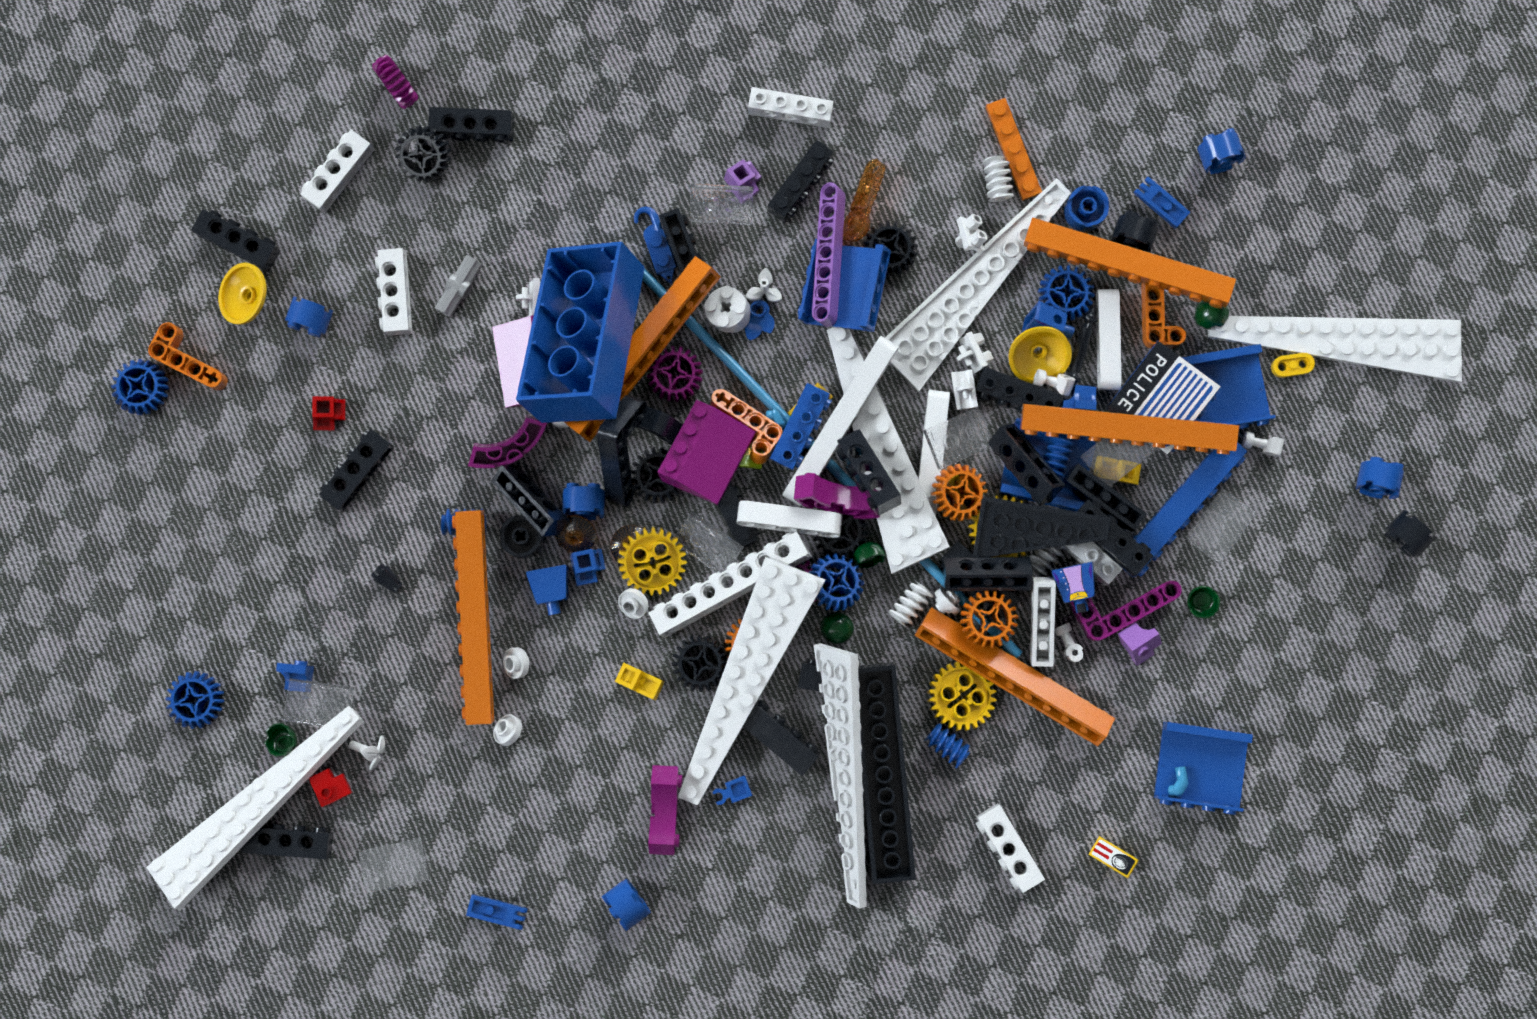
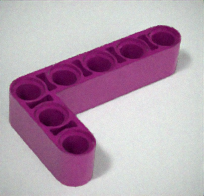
[1067,581,1182,641]

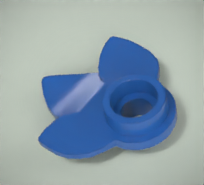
[745,300,775,340]

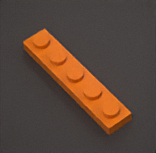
[985,98,1042,201]

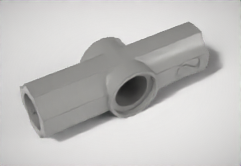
[435,255,483,318]

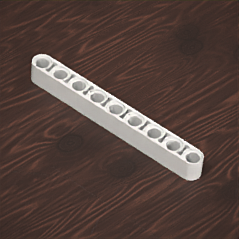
[782,336,899,506]

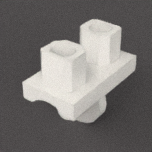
[955,214,987,254]
[516,278,541,316]
[956,331,994,374]
[951,369,978,410]

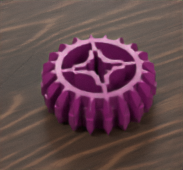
[372,54,418,109]
[647,346,703,402]

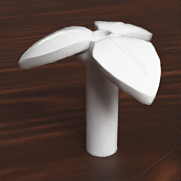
[746,268,782,302]
[348,735,385,771]

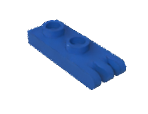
[1134,177,1190,229]
[466,894,528,930]

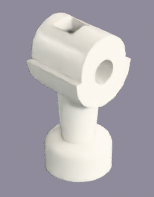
[1033,369,1075,396]
[1242,431,1284,457]
[1054,623,1083,662]

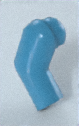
[766,409,785,433]
[1168,766,1189,797]

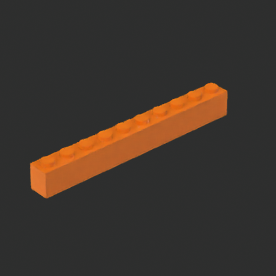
[1023,217,1236,308]
[564,256,721,442]
[1020,404,1239,455]
[452,510,495,725]
[914,607,1115,746]

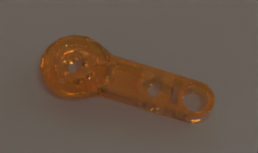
[843,159,886,242]

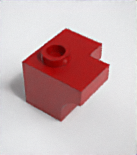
[312,396,346,431]
[309,768,353,807]

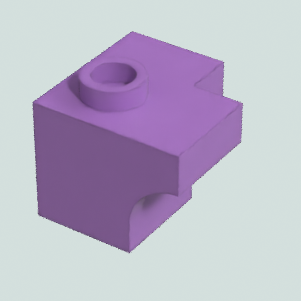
[724,159,762,203]
[1118,622,1162,666]

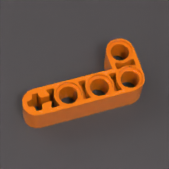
[1141,282,1186,349]
[148,322,228,391]
[710,389,782,464]

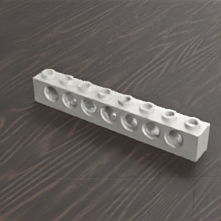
[649,531,812,638]

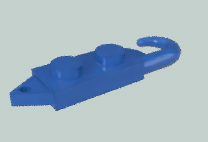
[634,206,677,284]

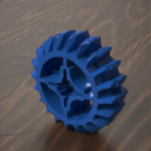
[1038,265,1095,321]
[111,359,170,416]
[809,554,864,612]
[165,671,224,729]

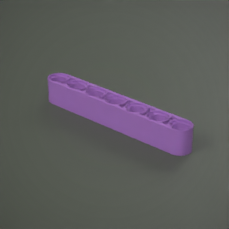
[812,182,846,327]

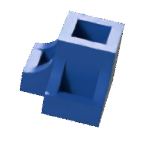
[1060,385,1097,411]
[570,549,606,587]
[276,660,314,692]

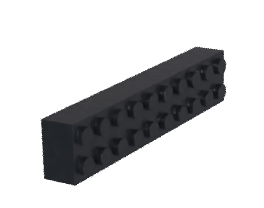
[858,662,916,884]

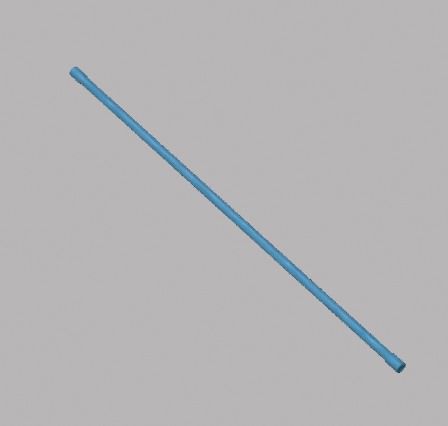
[642,269,1023,658]

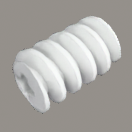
[983,155,1014,202]
[888,581,934,628]

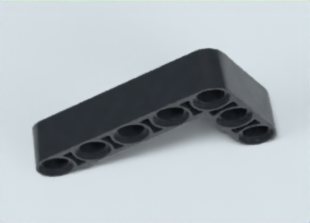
[597,395,647,507]
[636,406,683,445]

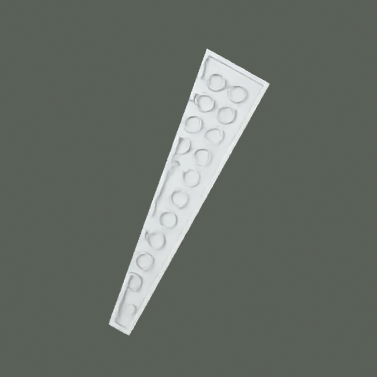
[885,178,1071,392]
[1208,316,1462,383]
[827,327,950,574]
[678,557,826,805]
[814,643,867,909]
[146,706,364,911]

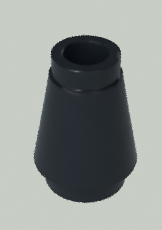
[371,563,402,593]

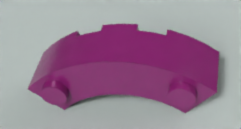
[468,415,547,468]
[794,473,880,519]
[648,765,683,855]

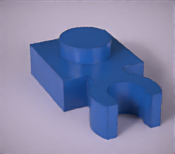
[712,775,752,805]

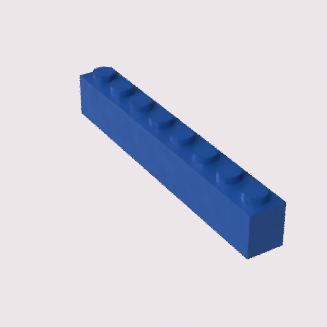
[1115,442,1247,578]

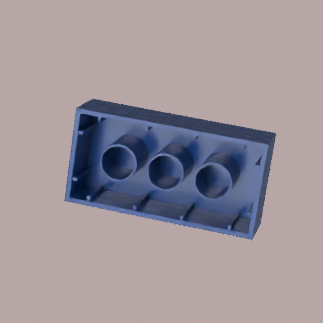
[516,241,645,423]

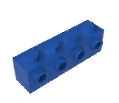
[770,383,832,471]

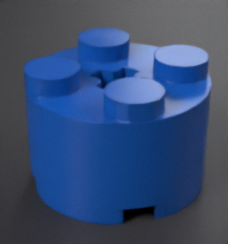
[1197,128,1246,174]
[1064,186,1109,233]
[285,296,334,338]
[1355,457,1404,499]
[562,483,605,520]
[601,879,651,932]

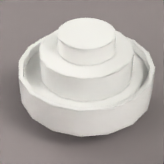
[935,587,962,615]
[618,588,649,619]
[503,647,530,679]
[493,714,522,746]

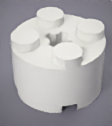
[704,286,750,333]

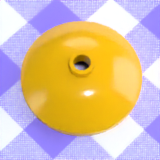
[218,263,267,325]
[1008,326,1072,384]

